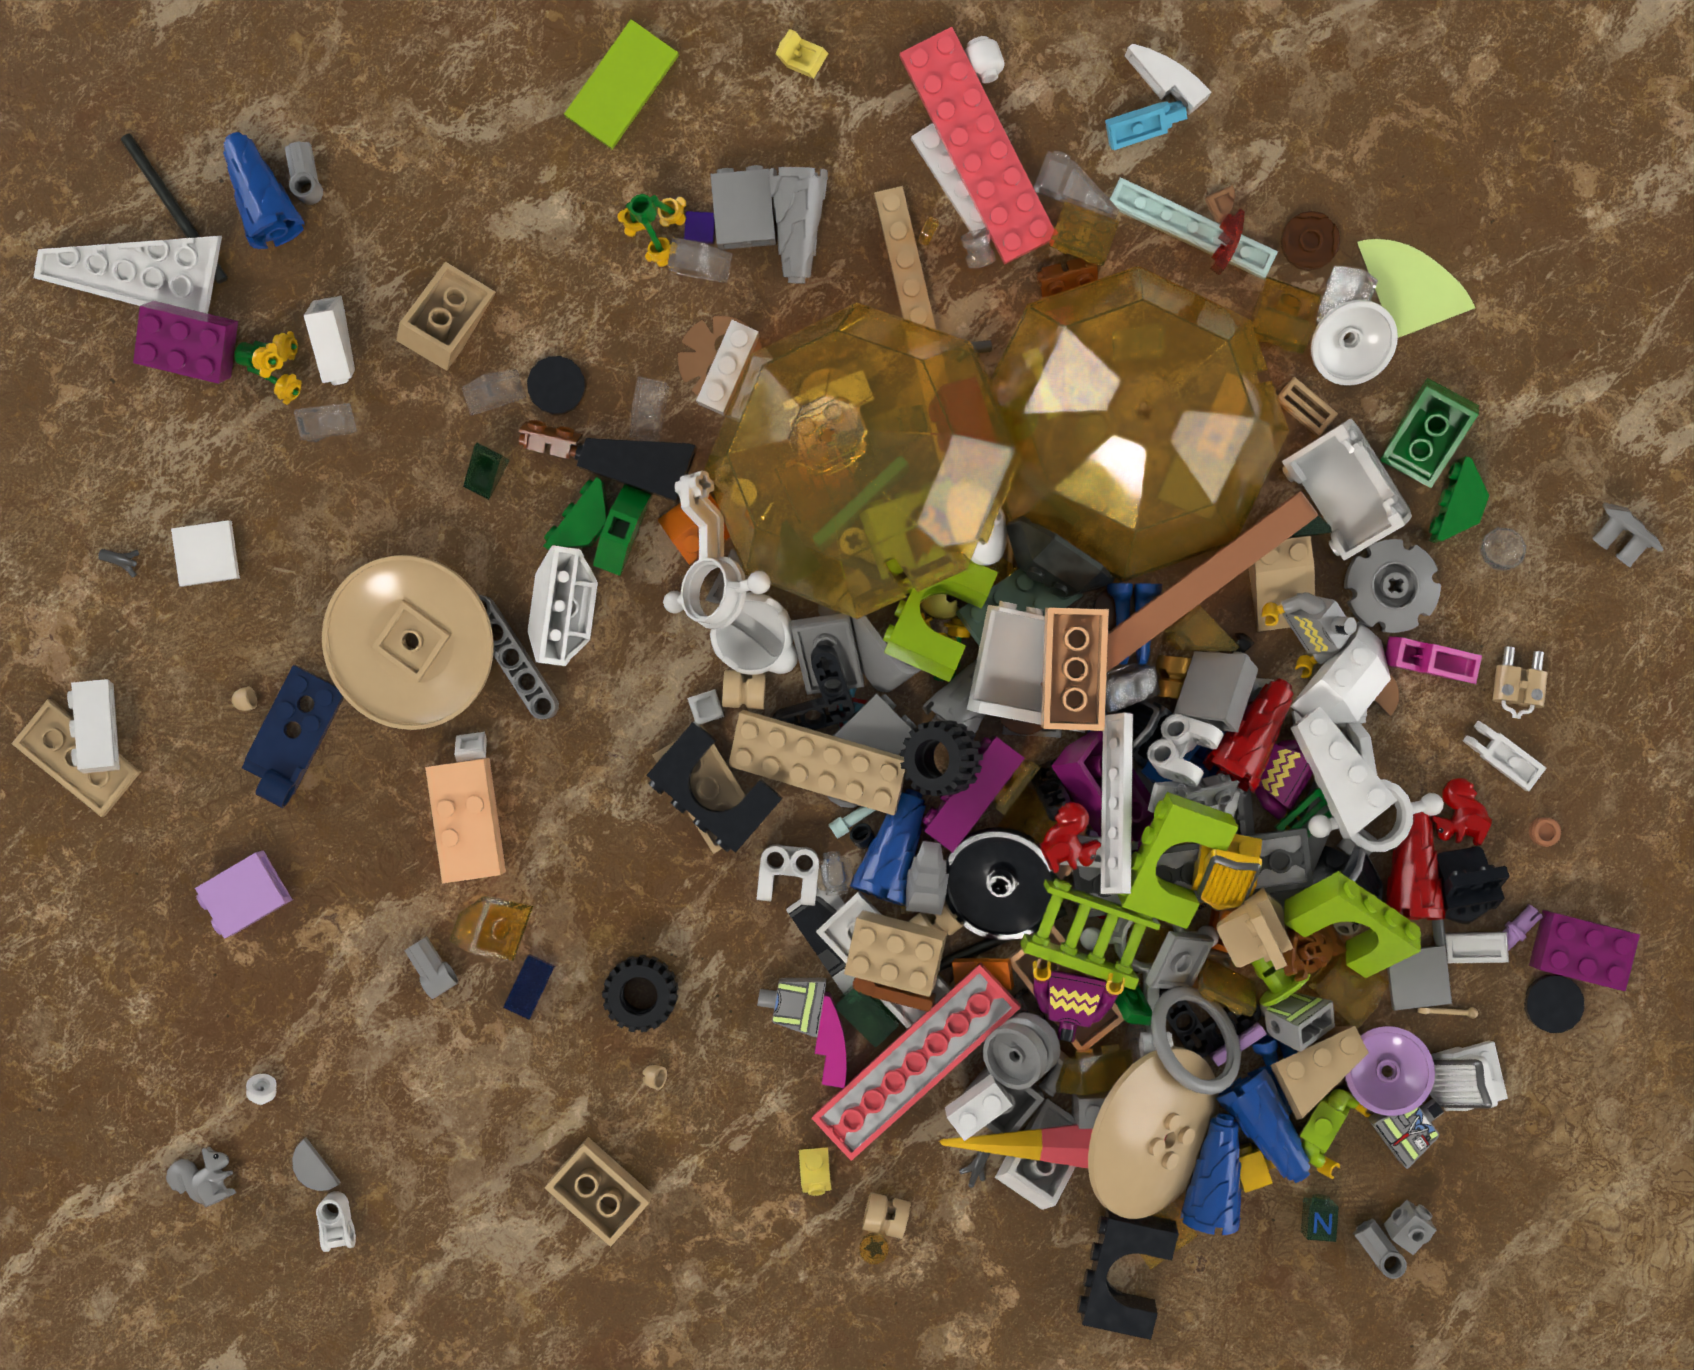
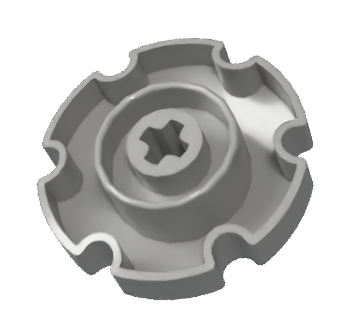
[1344,539,1441,633]

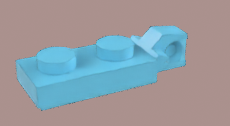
[1105,100,1187,150]

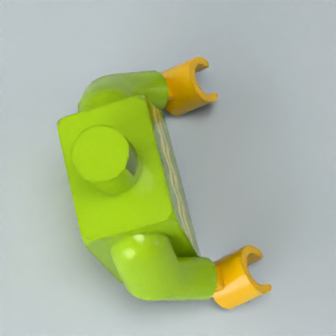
[1299,1089,1371,1179]

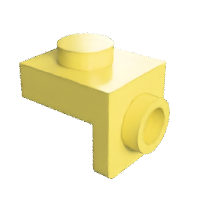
[776,29,828,79]
[799,1147,832,1196]

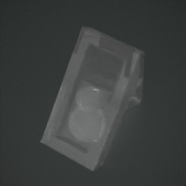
[294,403,357,442]

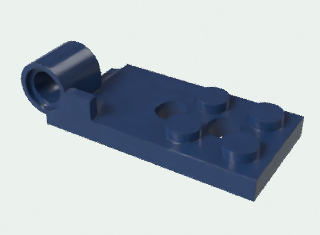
[242,665,344,808]

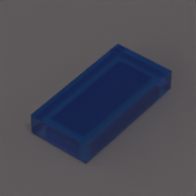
[503,954,555,1020]

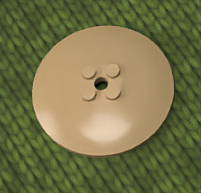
[322,555,494,730]
[1088,1046,1219,1219]

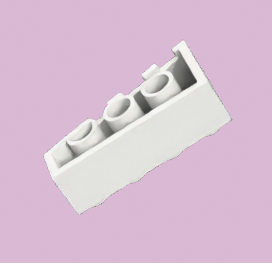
[1291,707,1397,839]

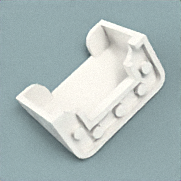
[1282,419,1412,560]

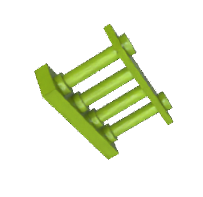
[1020,878,1161,990]

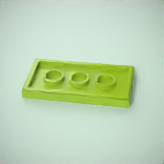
[564,19,679,150]

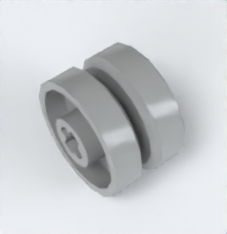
[983,1012,1060,1090]

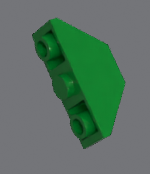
[1428,456,1490,543]
[543,477,609,550]
[593,484,652,576]

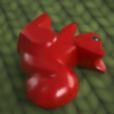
[1430,778,1492,846]
[1040,802,1101,873]

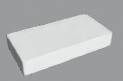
[1445,932,1509,963]

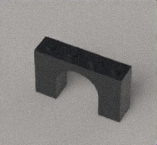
[646,721,783,853]
[1077,1208,1179,1340]

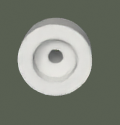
[246,1074,277,1105]

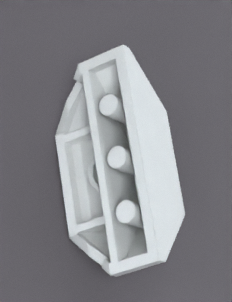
[528,545,598,666]
[1290,621,1391,724]

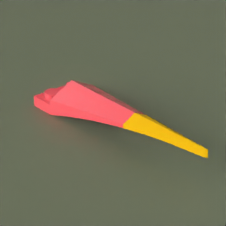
[939,1124,1167,1168]

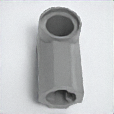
[285,141,323,205]
[404,936,458,999]
[1353,1218,1407,1279]

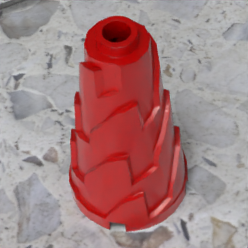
[1203,678,1294,793]
[1386,812,1445,920]

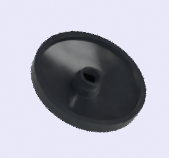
[945,827,1060,940]

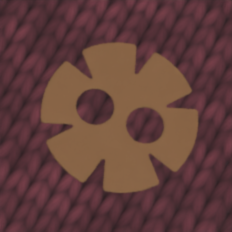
[678,316,764,398]

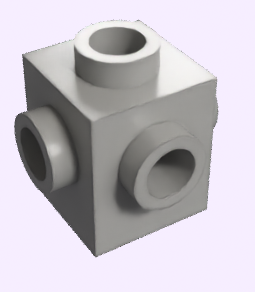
[1384,1200,1437,1255]

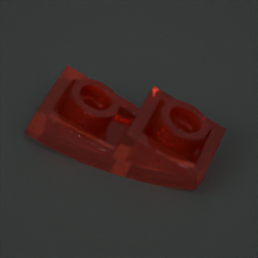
[1210,209,1245,275]

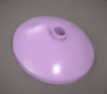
[1345,1026,1435,1116]

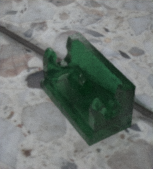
[835,986,900,1048]

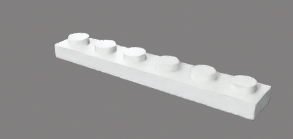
[1101,713,1133,895]

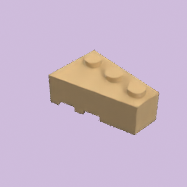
[1270,1026,1369,1120]

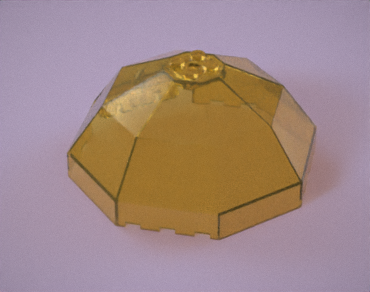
[982,266,1289,583]
[704,302,1023,619]

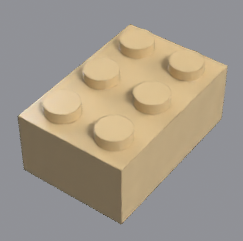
[844,910,948,997]
[545,1137,653,1247]

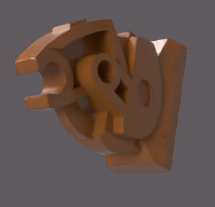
[1283,924,1347,982]

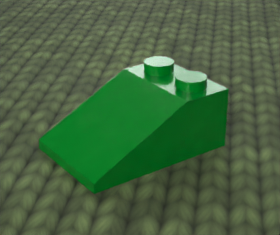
[1380,378,1479,488]

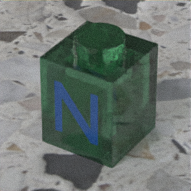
[1301,1194,1339,1242]

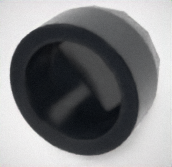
[1228,632,1254,653]
[850,823,875,849]

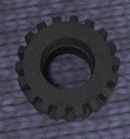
[900,720,983,796]
[602,955,678,1033]

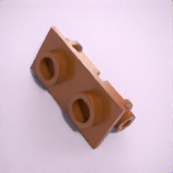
[1036,255,1098,297]
[519,420,582,459]

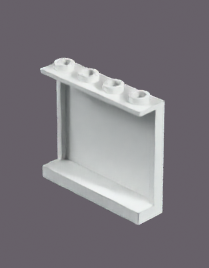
[967,601,1085,733]

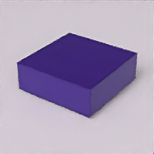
[684,211,715,244]

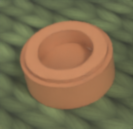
[1529,817,1561,847]

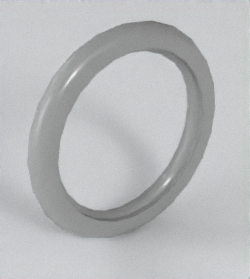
[1151,986,1241,1095]

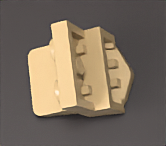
[1216,887,1293,970]

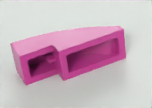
[1385,636,1482,684]
[815,992,847,1088]

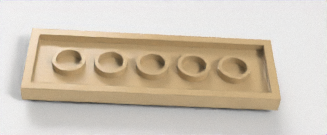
[728,710,906,815]

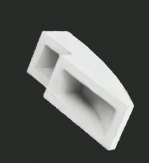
[1125,44,1211,115]

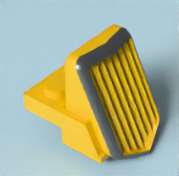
[1191,834,1262,911]

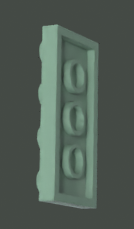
[956,569,1083,646]

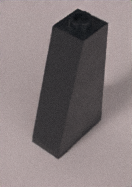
[574,438,697,503]

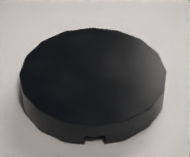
[527,356,586,415]
[1524,975,1585,1033]

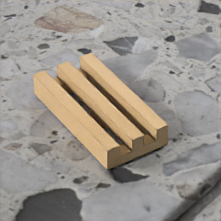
[1274,377,1338,437]

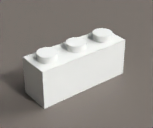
[696,320,760,416]
[67,679,120,773]

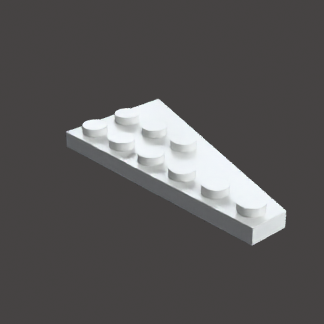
[33,236,222,314]

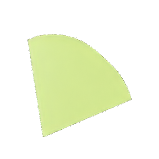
[1357,239,1475,338]

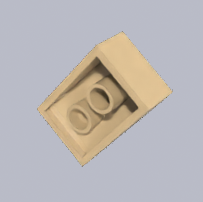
[396,262,496,371]
[1249,536,1315,632]

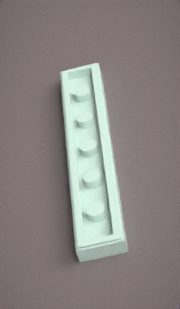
[1107,177,1278,280]

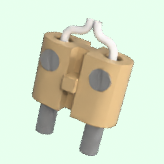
[1492,646,1548,719]

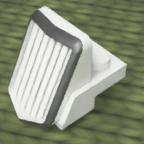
[1429,1040,1508,1111]

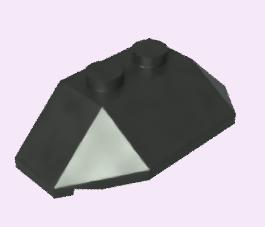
[1006,515,1115,598]

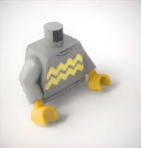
[1261,592,1357,678]

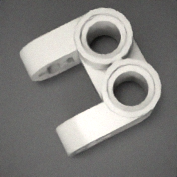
[1147,714,1224,787]
[757,844,819,906]

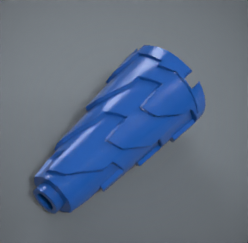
[223,132,305,249]
[850,789,926,906]
[1216,1066,1310,1183]
[1180,1114,1241,1235]

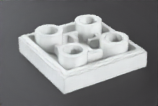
[171,520,240,587]

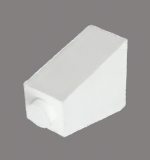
[304,296,355,385]

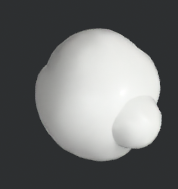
[710,592,798,675]

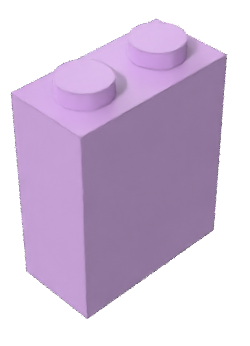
[195,850,292,939]

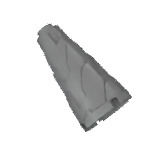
[769,167,828,284]
[922,659,986,733]

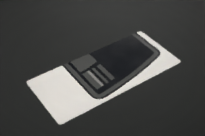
[786,881,864,1003]

